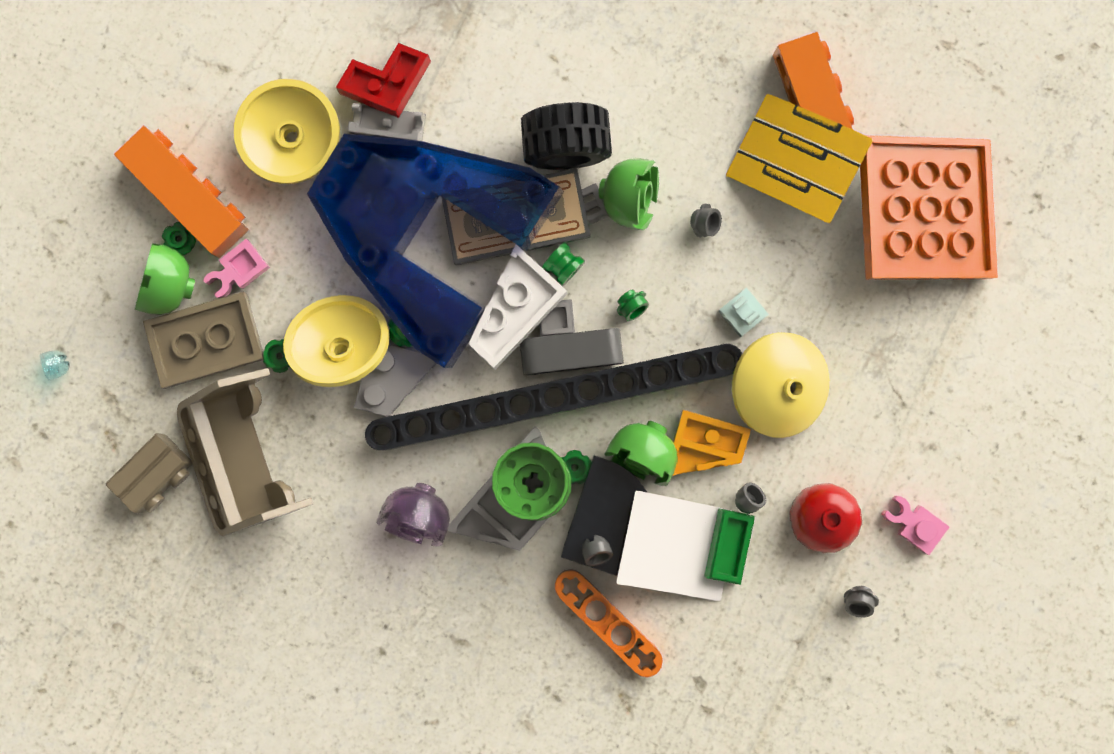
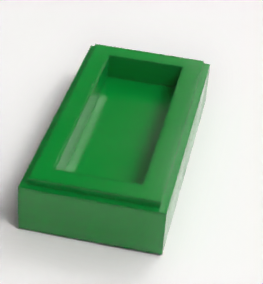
[704,508,755,585]

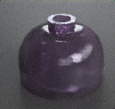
[376,483,450,547]

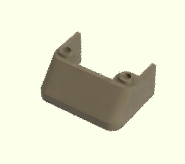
[177,368,313,536]

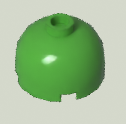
[598,158,659,230]
[134,243,195,315]
[604,421,678,486]

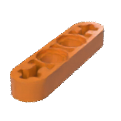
[555,569,663,677]

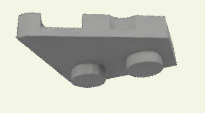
[354,345,438,417]

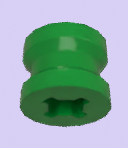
[542,242,585,286]

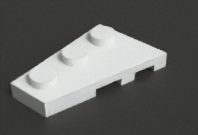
[468,245,568,370]

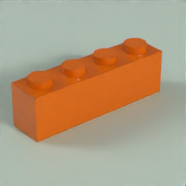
[773,32,860,168]
[114,125,249,258]

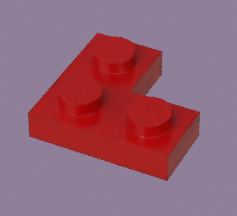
[336,43,431,118]

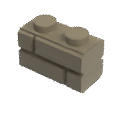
[105,433,192,514]

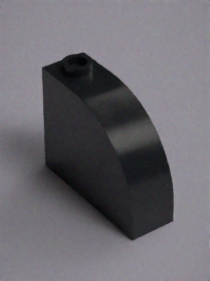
[561,455,647,576]

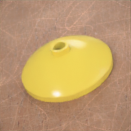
[234,79,340,184]
[283,295,390,387]
[732,332,830,438]

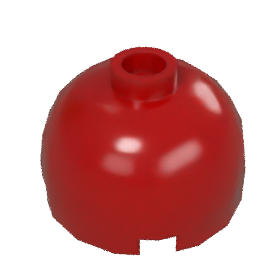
[789,483,862,553]

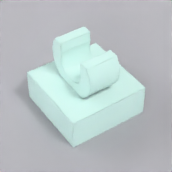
[719,287,769,337]

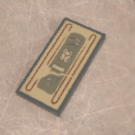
[441,168,591,265]

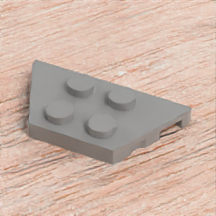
[445,427,548,551]

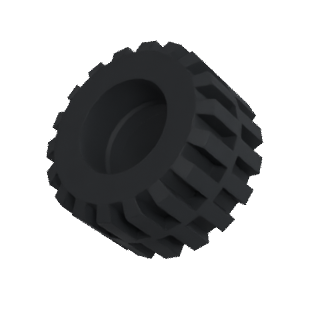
[521,102,612,170]

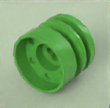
[492,443,571,521]

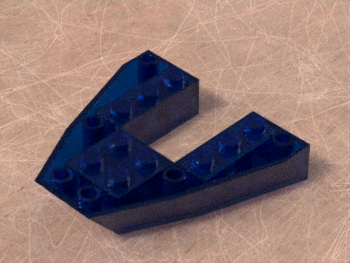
[307,134,564,368]

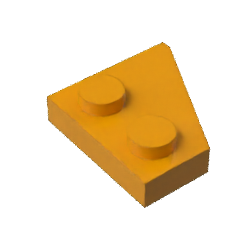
[672,410,751,476]

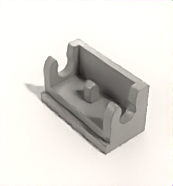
[348,103,426,149]

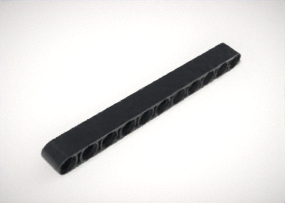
[365,344,742,450]

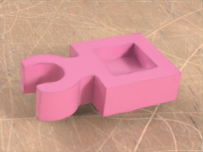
[203,239,270,299]
[881,496,949,555]

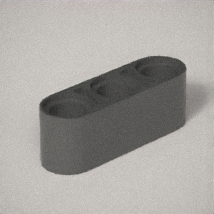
[520,328,624,375]

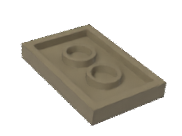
[143,292,264,389]

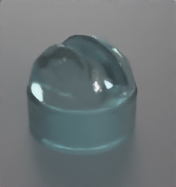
[40,350,70,380]

